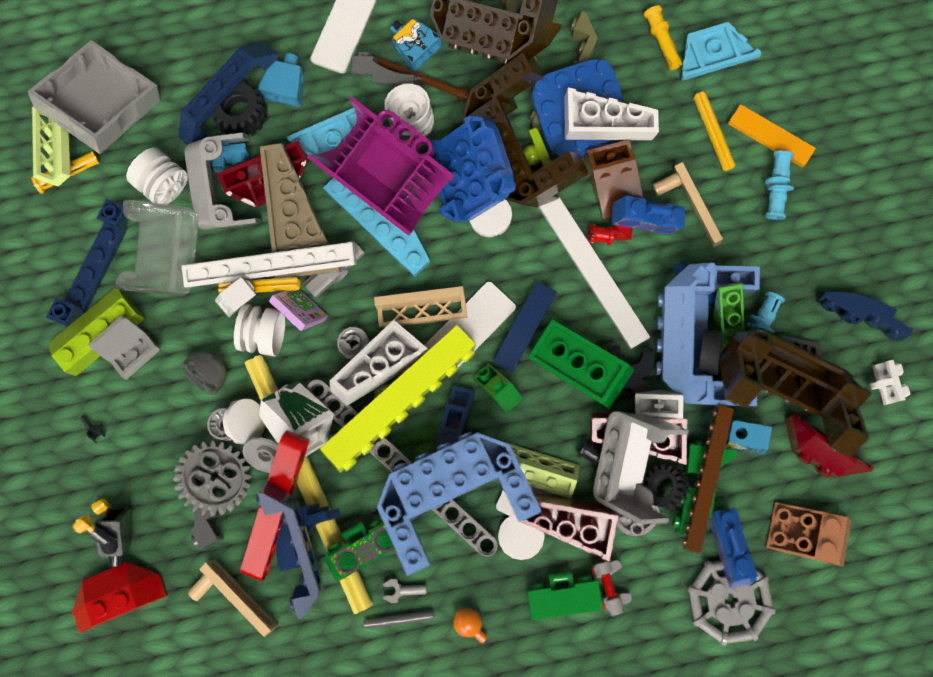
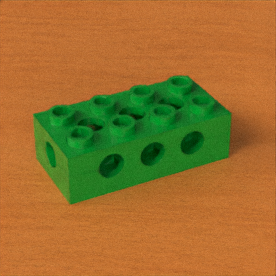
[528,319,634,409]

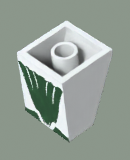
[259,381,334,457]

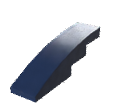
[493,281,557,373]

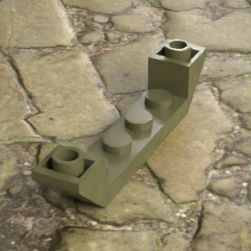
[530,11,598,130]

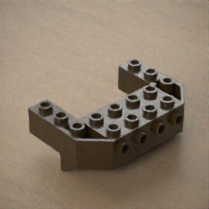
[430,0,562,64]
[462,53,589,208]
[719,328,872,457]

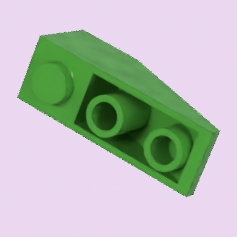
[713,282,744,350]

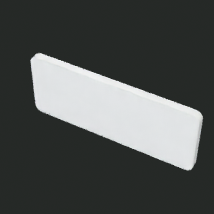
[311,0,377,73]
[424,282,516,368]

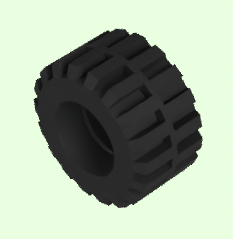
[211,79,268,136]

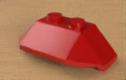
[72,562,168,633]

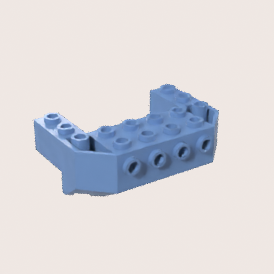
[656,263,760,406]
[377,432,542,576]

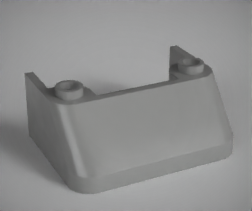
[185,133,263,230]
[593,412,689,524]

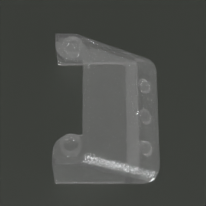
[115,200,198,296]

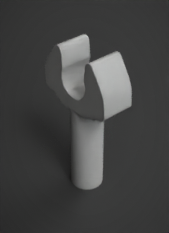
[383,578,427,603]

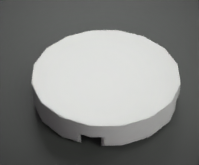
[470,200,512,237]
[223,399,265,444]
[498,514,544,560]

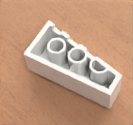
[564,87,659,140]
[330,320,427,405]

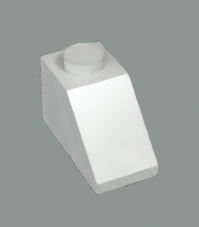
[215,277,256,317]

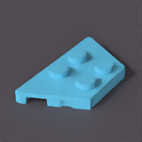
[681,22,761,81]
[287,104,363,156]

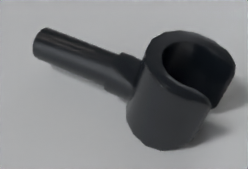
[80,415,106,443]

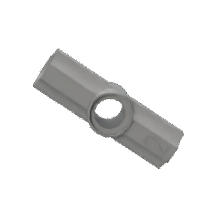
[303,239,365,298]

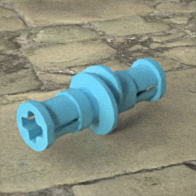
[765,151,794,220]
[746,291,785,334]

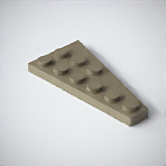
[260,143,342,278]

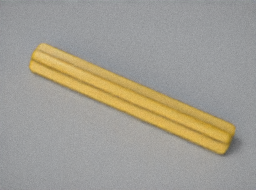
[694,91,735,171]
[218,277,301,293]

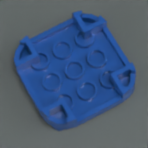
[530,60,625,158]
[431,116,516,222]

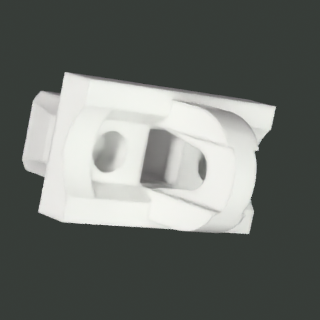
[869,360,910,405]

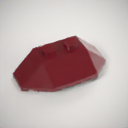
[217,140,307,208]
[785,413,874,478]

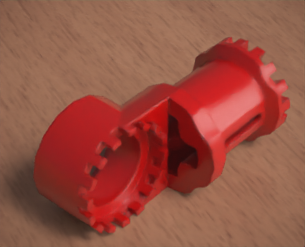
[588,224,633,246]

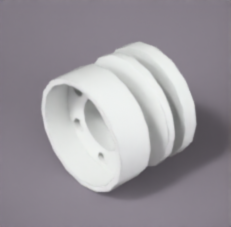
[385,84,434,141]
[126,147,188,207]
[234,304,286,357]

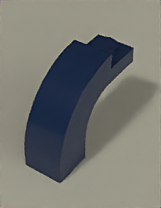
[276,504,341,571]

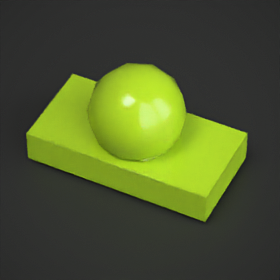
[523,127,551,166]

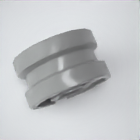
[337,327,370,360]
[207,408,232,441]

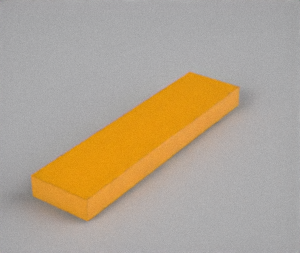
[728,104,816,168]

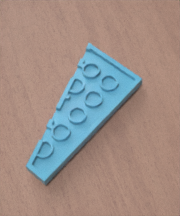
[323,178,430,277]

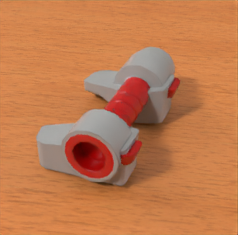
[592,560,632,616]

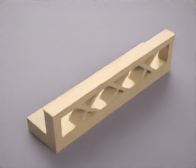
[374,286,467,328]

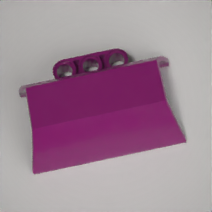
[307,97,455,236]

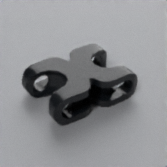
[601,343,654,409]

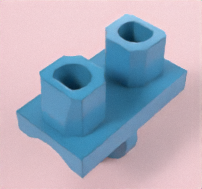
[210,142,251,173]

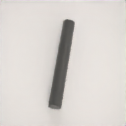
[363,610,434,629]

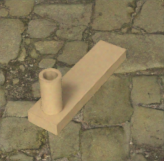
[652,162,723,247]
[188,559,278,637]

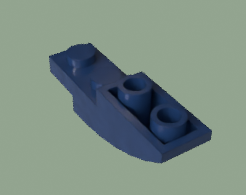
[816,292,913,341]
[434,386,475,453]

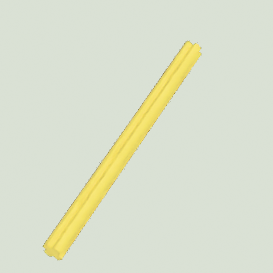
[245,355,373,615]

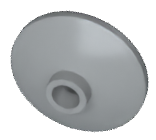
[243,438,278,473]

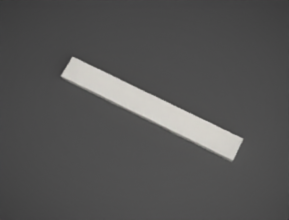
[538,198,650,350]
[181,242,357,288]

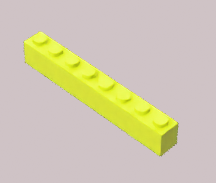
[320,325,476,473]

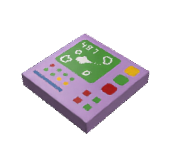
[269,289,328,331]

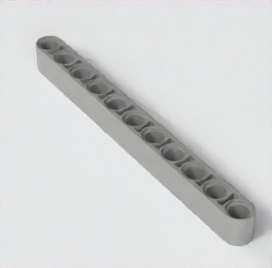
[307,380,497,557]

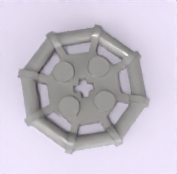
[687,560,776,646]

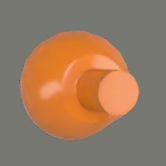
[453,608,487,643]

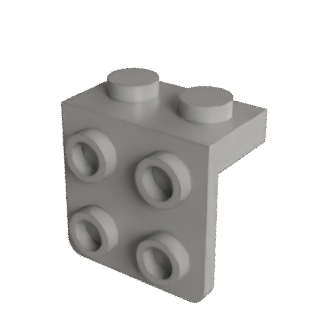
[89,316,160,380]

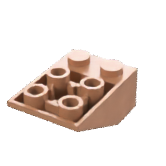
[766,502,852,567]

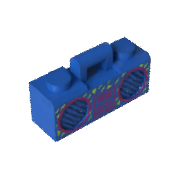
[612,196,685,235]
[709,507,758,588]

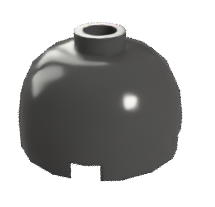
[181,351,227,395]

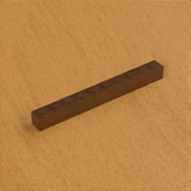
[682,405,734,553]

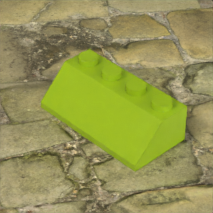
[48,286,145,376]

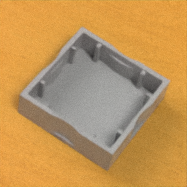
[28,40,160,154]

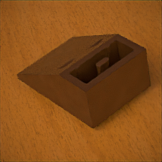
[584,139,643,220]

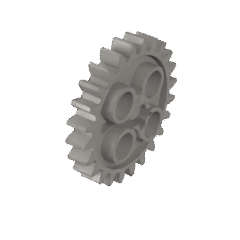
[173,441,251,516]

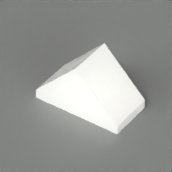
[635,390,683,419]

